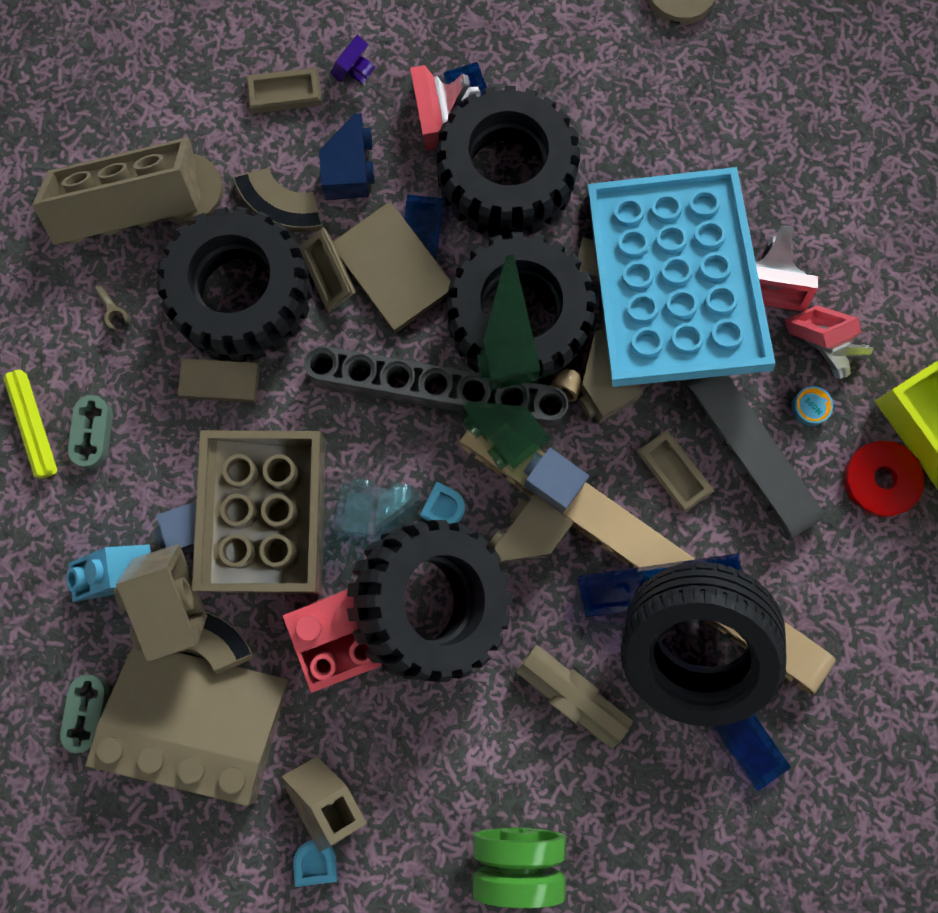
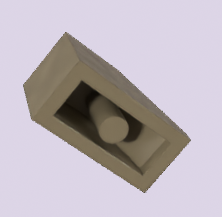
[578,329,643,424]

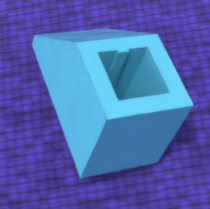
[66,545,151,602]

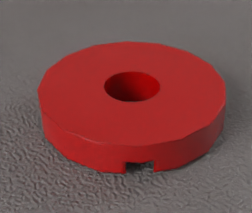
[844,440,924,518]

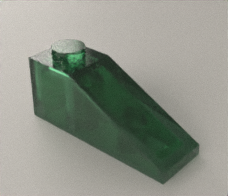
[476,254,541,390]

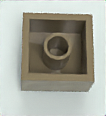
[114,544,207,662]

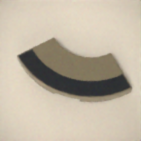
[233,168,323,232]
[179,612,254,675]

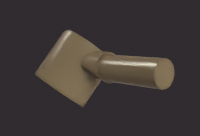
[95,285,131,332]

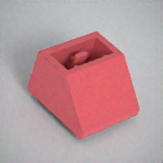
[282,589,382,693]

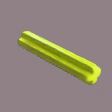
[3,370,57,479]

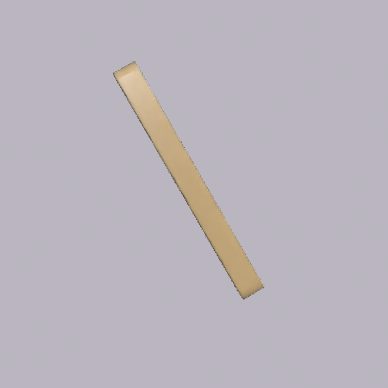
[458,412,836,695]

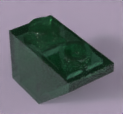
[461,401,551,473]

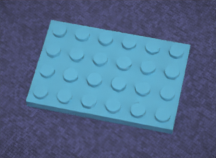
[588,167,775,387]

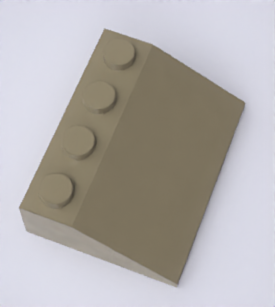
[192,430,326,595]
[86,645,288,806]

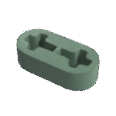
[68,395,113,470]
[60,674,110,753]

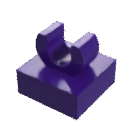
[330,34,375,84]

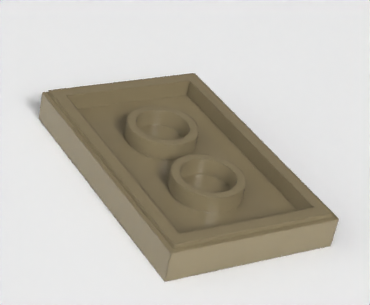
[333,201,451,334]

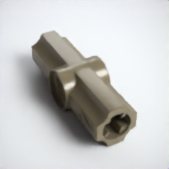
[515,644,633,749]

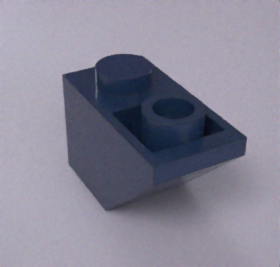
[319,113,375,200]

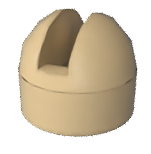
[550,369,582,402]

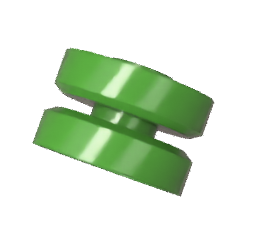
[472,827,566,908]

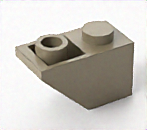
[486,494,573,564]
[280,756,367,852]

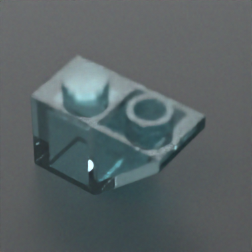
[334,478,421,539]

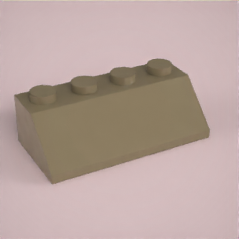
[32,137,201,245]

